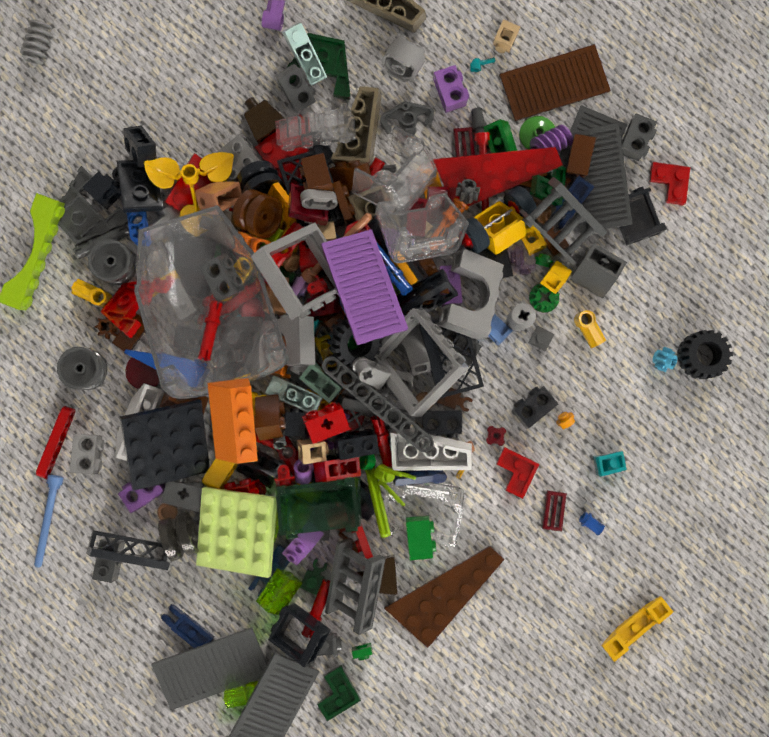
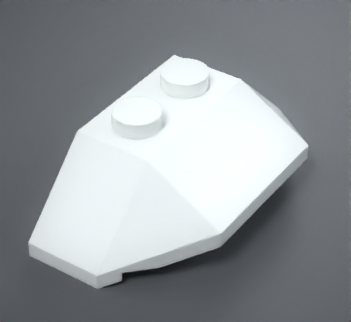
[115,383,164,461]

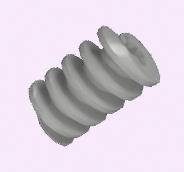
[20,20,53,65]
[506,303,536,332]

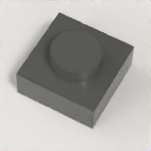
[528,326,555,352]

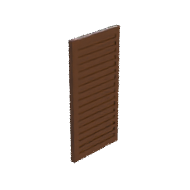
[499,44,611,121]

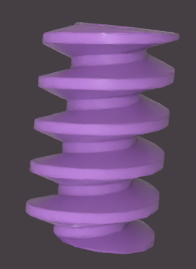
[530,124,573,152]

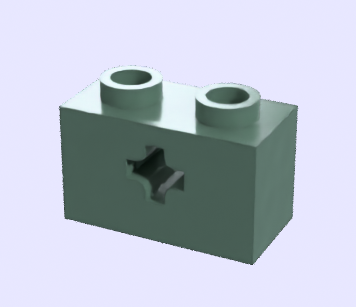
[299,361,343,403]

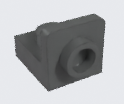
[318,633,342,657]

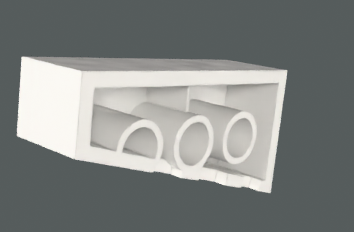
[390,428,472,471]

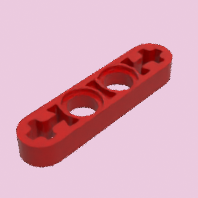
[36,406,75,479]

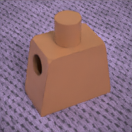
[195,182,242,213]

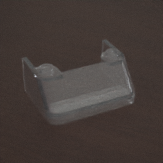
[352,126,437,216]

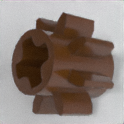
[95,317,118,340]

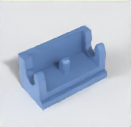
[488,314,513,345]

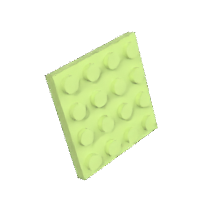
[196,487,277,578]

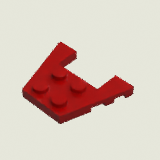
[101,275,175,338]

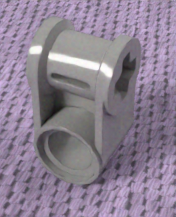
[352,357,392,390]

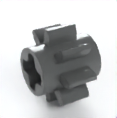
[455,179,480,204]

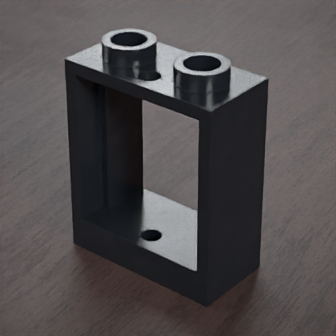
[268,603,331,668]

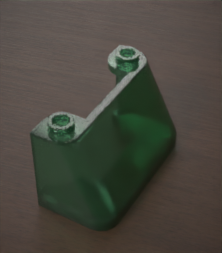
[275,477,361,539]

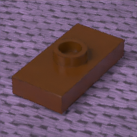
[112,313,151,352]

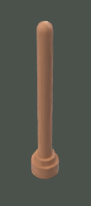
[301,213,372,284]

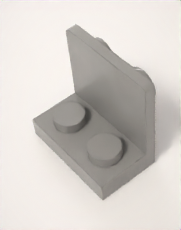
[216,134,263,182]

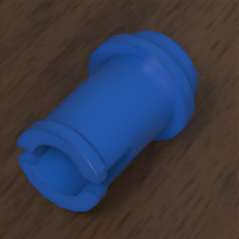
[579,512,605,536]

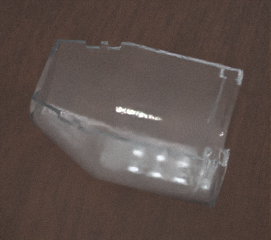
[134,205,289,399]

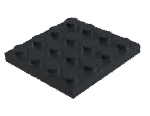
[120,399,210,491]

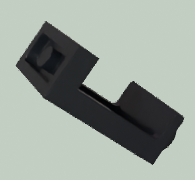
[619,187,667,246]

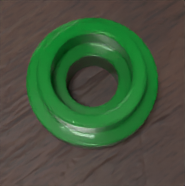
[534,253,553,268]

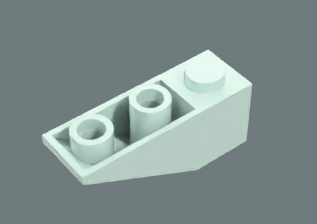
[282,23,327,86]
[265,375,323,412]

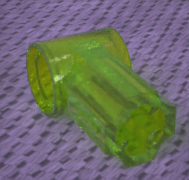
[224,681,258,708]

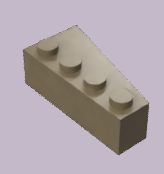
[347,0,426,33]

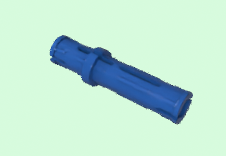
[377,243,413,296]

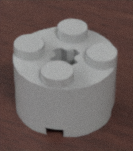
[381,36,425,82]

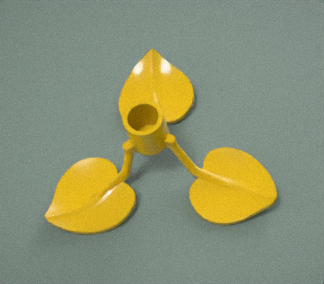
[144,152,234,235]

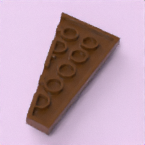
[384,546,505,648]

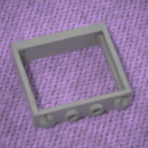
[251,223,339,320]
[374,308,469,417]

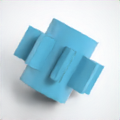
[653,347,677,372]

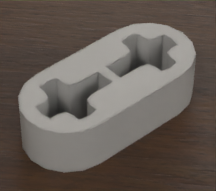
[300,189,338,210]

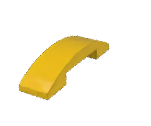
[601,596,673,662]

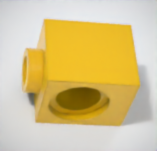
[540,260,572,294]

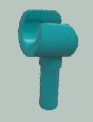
[470,57,496,72]

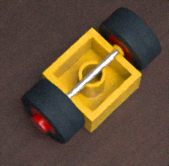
[456,186,536,255]

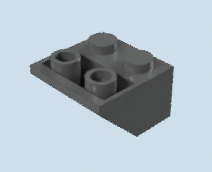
[570,243,627,299]

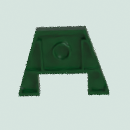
[287,33,351,100]

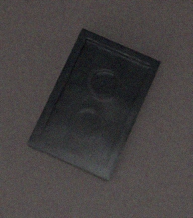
[117,160,163,213]

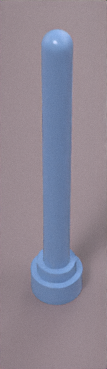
[34,475,64,568]

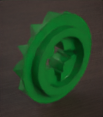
[529,283,560,313]

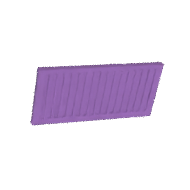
[321,229,408,345]

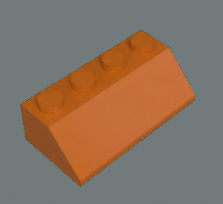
[207,378,258,464]

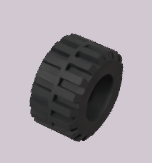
[327,315,382,368]
[677,330,733,379]

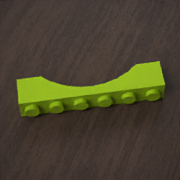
[0,193,65,310]

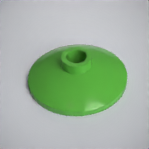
[519,116,555,150]

